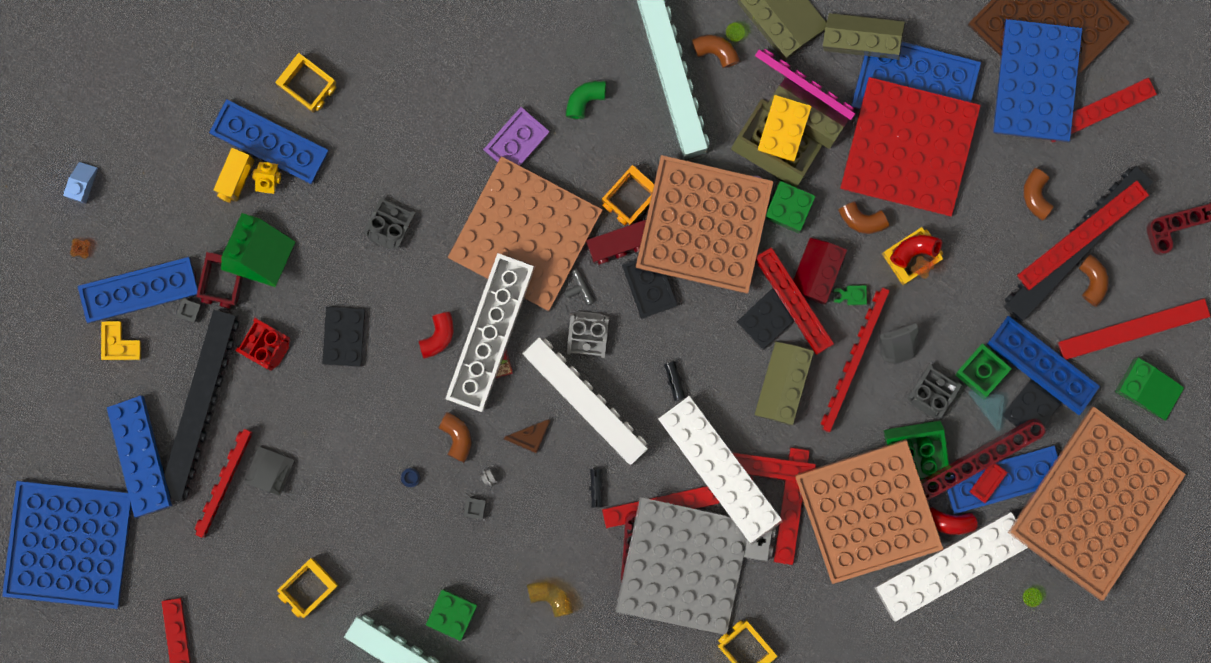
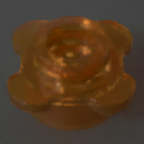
[70,238,91,259]
[911,256,934,279]

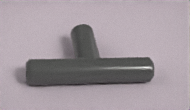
[564,269,594,305]

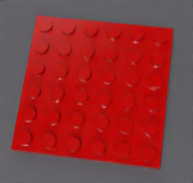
[840,77,981,217]

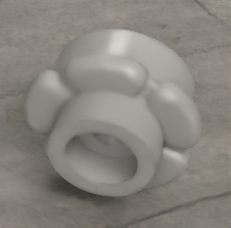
[481,469,498,487]

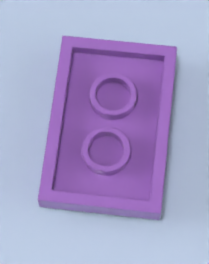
[483,107,550,166]

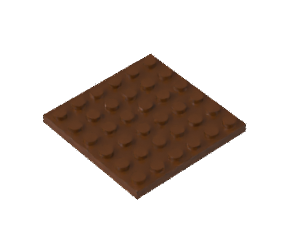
[968,0,1130,76]

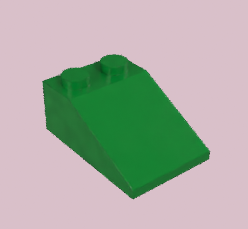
[1115,358,1184,421]

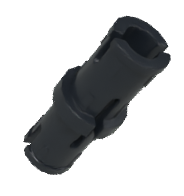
[664,361,686,401]
[589,469,604,508]

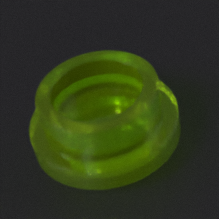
[726,22,745,42]
[1023,588,1042,607]

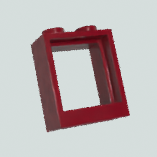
[196,252,243,309]

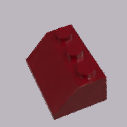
[793,238,847,305]

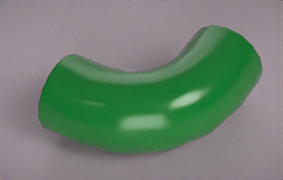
[566,81,606,119]

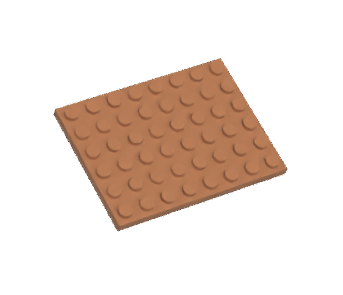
[1008,407,1186,601]

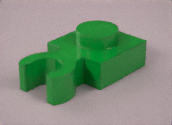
[833,285,867,305]

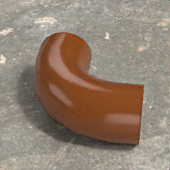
[691,35,740,69]
[1023,168,1054,221]
[838,201,889,234]
[1079,254,1109,307]
[439,412,472,463]

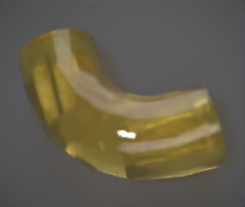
[527,582,573,618]

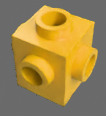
[252,162,281,194]

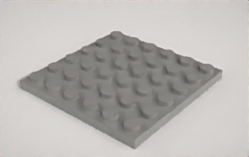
[615,497,747,635]

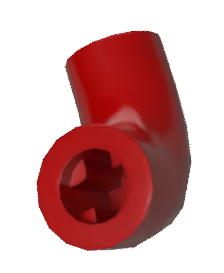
[890,235,942,268]
[419,312,454,359]
[930,508,978,535]

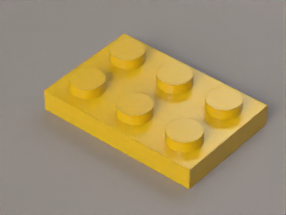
[757,95,811,162]

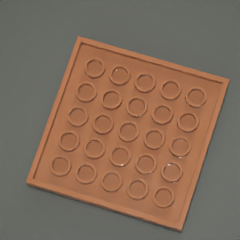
[635,155,773,294]
[448,156,603,311]
[795,439,943,584]

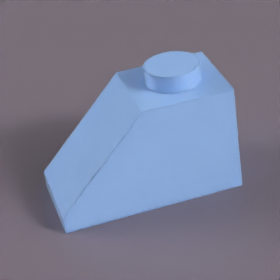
[63,162,98,204]

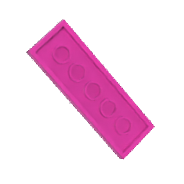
[755,49,855,120]

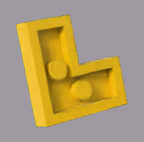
[101,321,141,360]

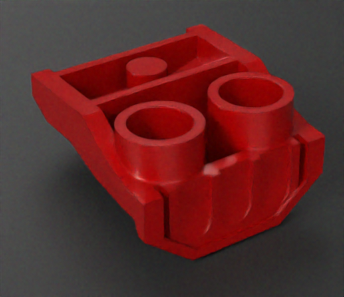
[235,318,290,371]

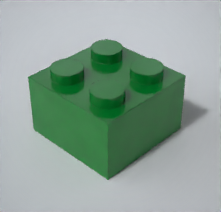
[765,181,815,234]
[956,344,1012,400]
[426,589,478,641]

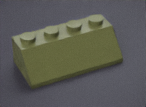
[823,13,905,60]
[766,77,849,149]
[754,342,814,426]

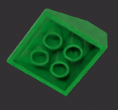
[221,213,295,287]
[884,421,951,486]

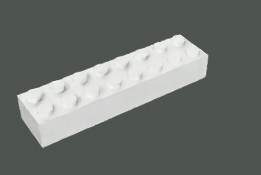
[445,253,536,412]
[523,337,647,466]
[658,396,782,545]
[874,512,1028,622]

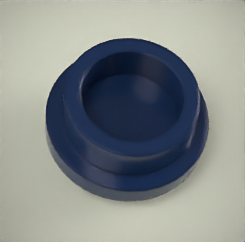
[401,468,420,487]

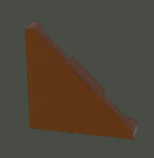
[504,419,550,453]

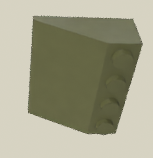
[737,0,826,62]
[731,99,822,188]

